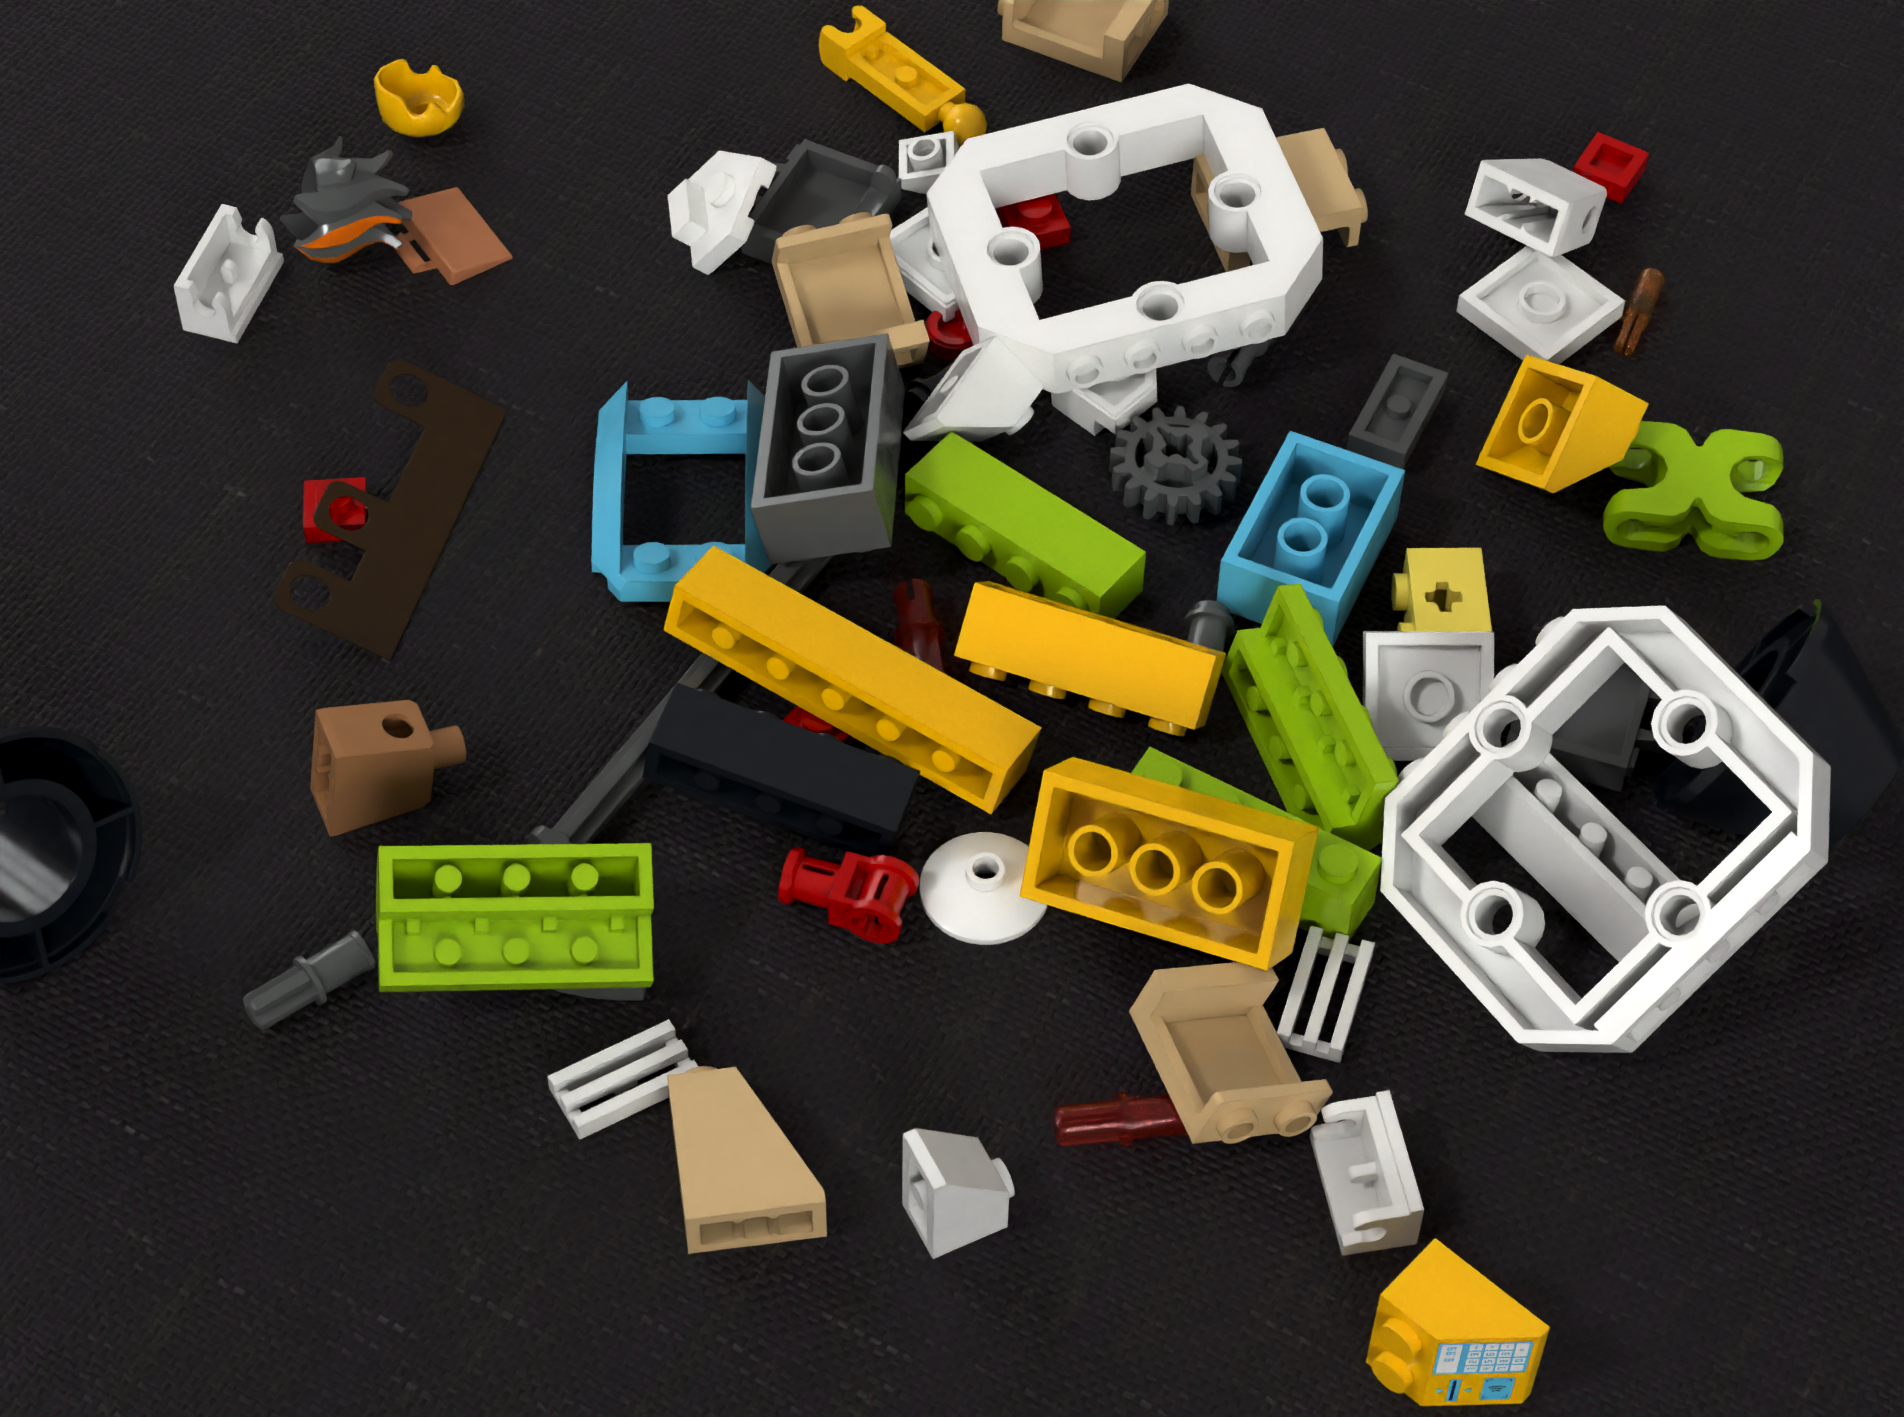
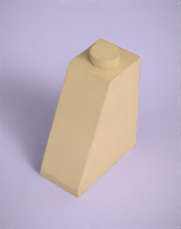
[667,1066,827,1254]

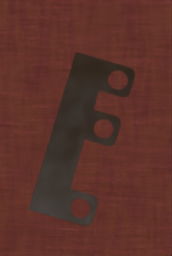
[273,360,507,661]

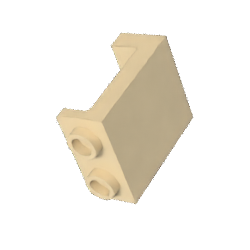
[997,0,1169,83]
[1191,128,1368,272]
[772,212,930,369]
[1129,962,1333,1144]

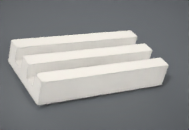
[1277,926,1375,1063]
[548,1019,698,1140]

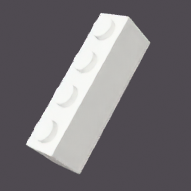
[1472,740,1700,962]

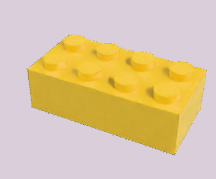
[1019,757,1319,971]

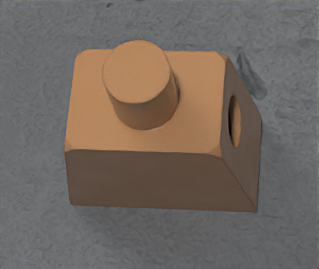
[310,700,466,837]

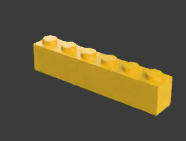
[663,545,1042,815]

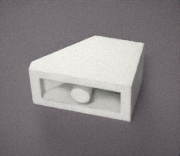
[903,336,1044,442]
[902,1128,1015,1259]

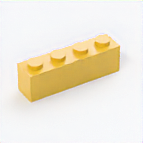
[954,581,1226,736]

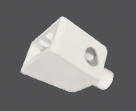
[1465,158,1607,257]

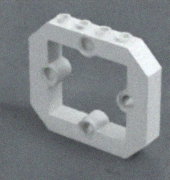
[926,83,1323,394]
[1380,606,1831,1053]

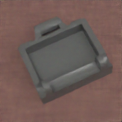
[741,139,901,264]
[1505,622,1667,792]

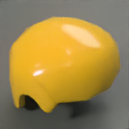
[374,59,465,137]

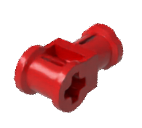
[778,846,920,944]

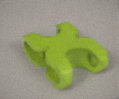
[1603,421,1784,561]

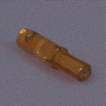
[1614,268,1665,357]

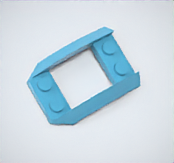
[591,380,777,602]

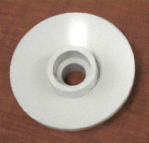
[920,832,1048,945]

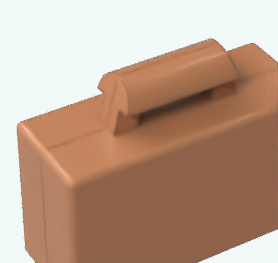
[394,187,513,285]

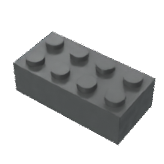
[751,333,905,565]

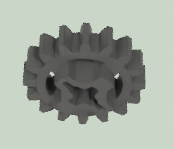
[1109,406,1242,525]

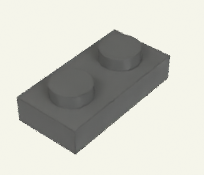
[1347,354,1449,469]

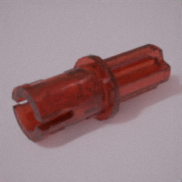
[893,579,945,674]
[1053,1092,1188,1147]

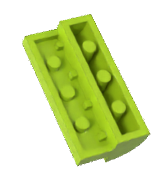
[1221,583,1399,851]
[376,843,654,992]

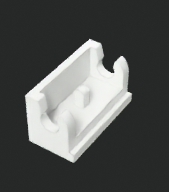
[174,204,284,343]
[1309,1090,1424,1256]

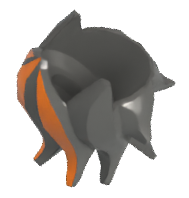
[280,136,412,263]

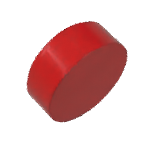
[925,309,974,361]

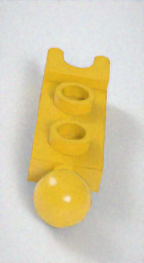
[819,5,988,146]

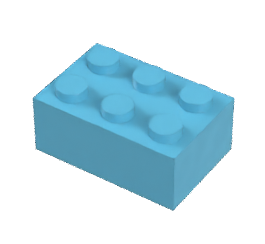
[1216,431,1405,647]

